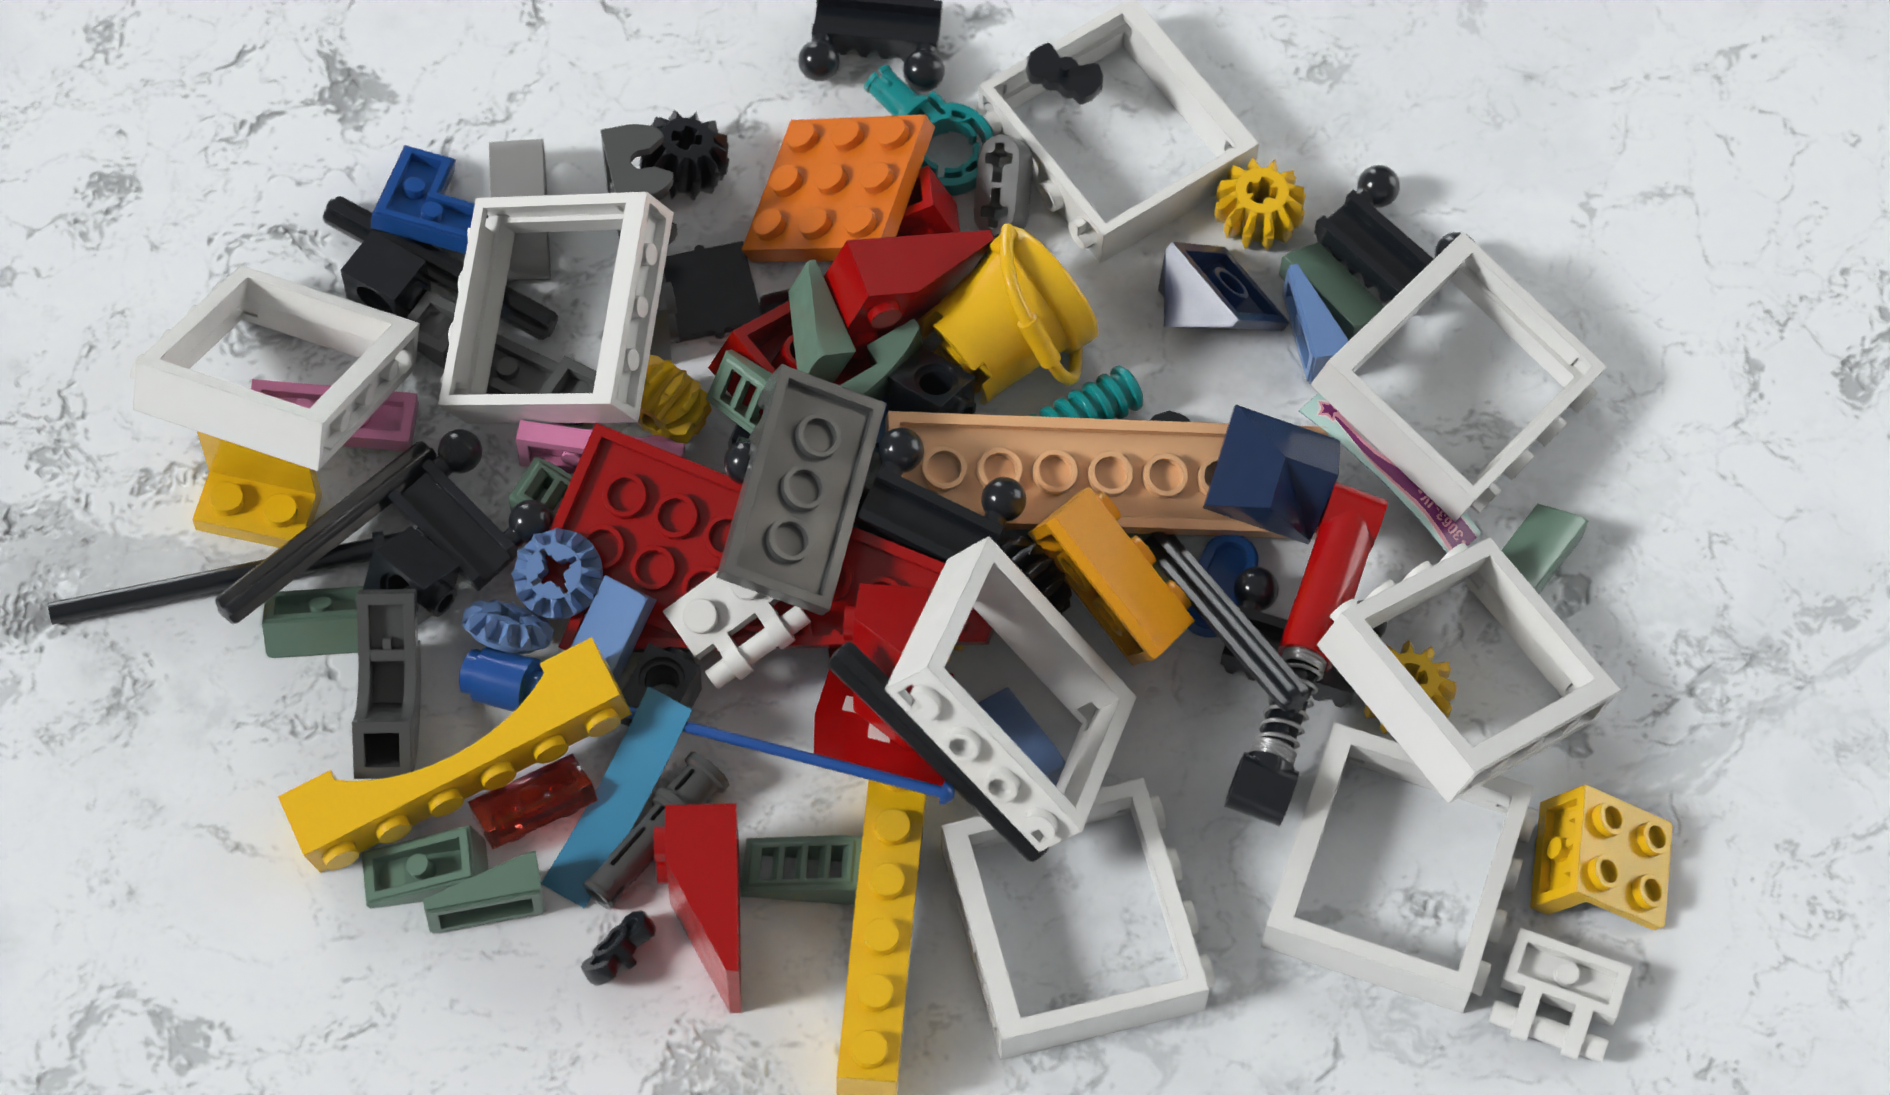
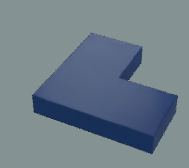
[371,145,489,254]

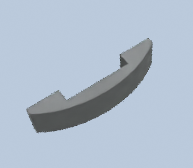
[406,290,597,425]

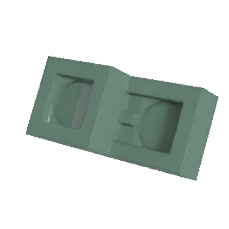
[839,318,923,401]

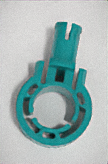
[864,65,993,196]

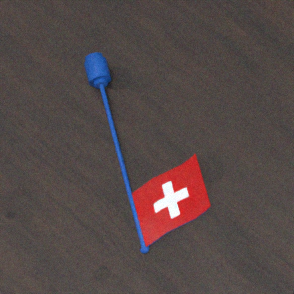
[459,647,955,805]

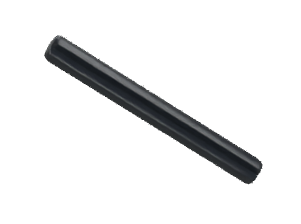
[323,196,558,340]
[215,441,437,624]
[1144,532,1310,713]
[827,641,1049,862]

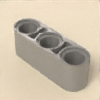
[489,139,551,281]

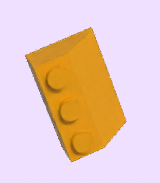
[1027,487,1195,666]

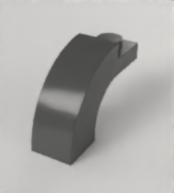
[352,589,421,779]

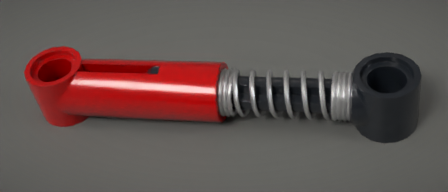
[1224,482,1388,826]

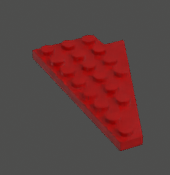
[540,423,994,652]

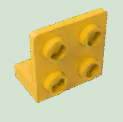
[192,431,322,548]
[1530,784,1673,930]

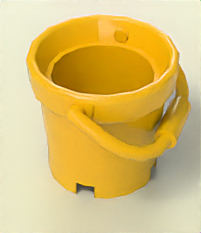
[917,223,1099,406]

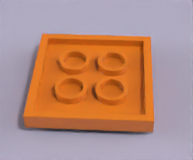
[742,114,935,263]

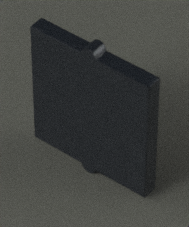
[664,241,762,343]

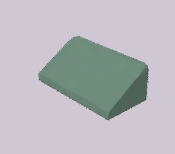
[1279,242,1384,340]
[1501,504,1589,594]
[262,586,363,658]

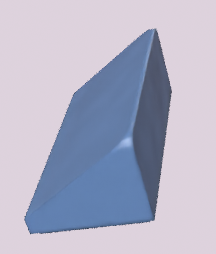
[571,575,657,683]

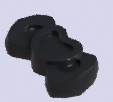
[1026,43,1103,105]
[581,911,656,986]

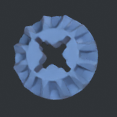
[511,527,603,619]
[462,599,554,654]

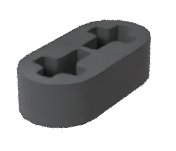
[974,134,1033,237]

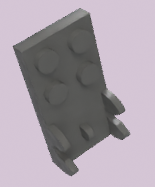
[600,124,679,361]
[716,364,886,616]

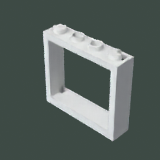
[977,0,1259,264]
[438,192,674,424]
[1310,232,1607,522]
[130,265,420,471]
[885,536,1137,852]
[1317,537,1621,804]
[1261,722,1538,1013]
[940,777,1215,1060]

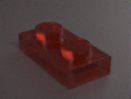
[468,753,598,850]

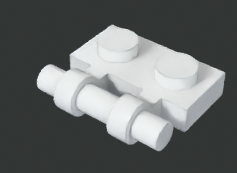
[663,571,811,689]
[1488,927,1633,1062]

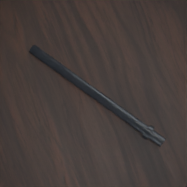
[48,529,418,625]

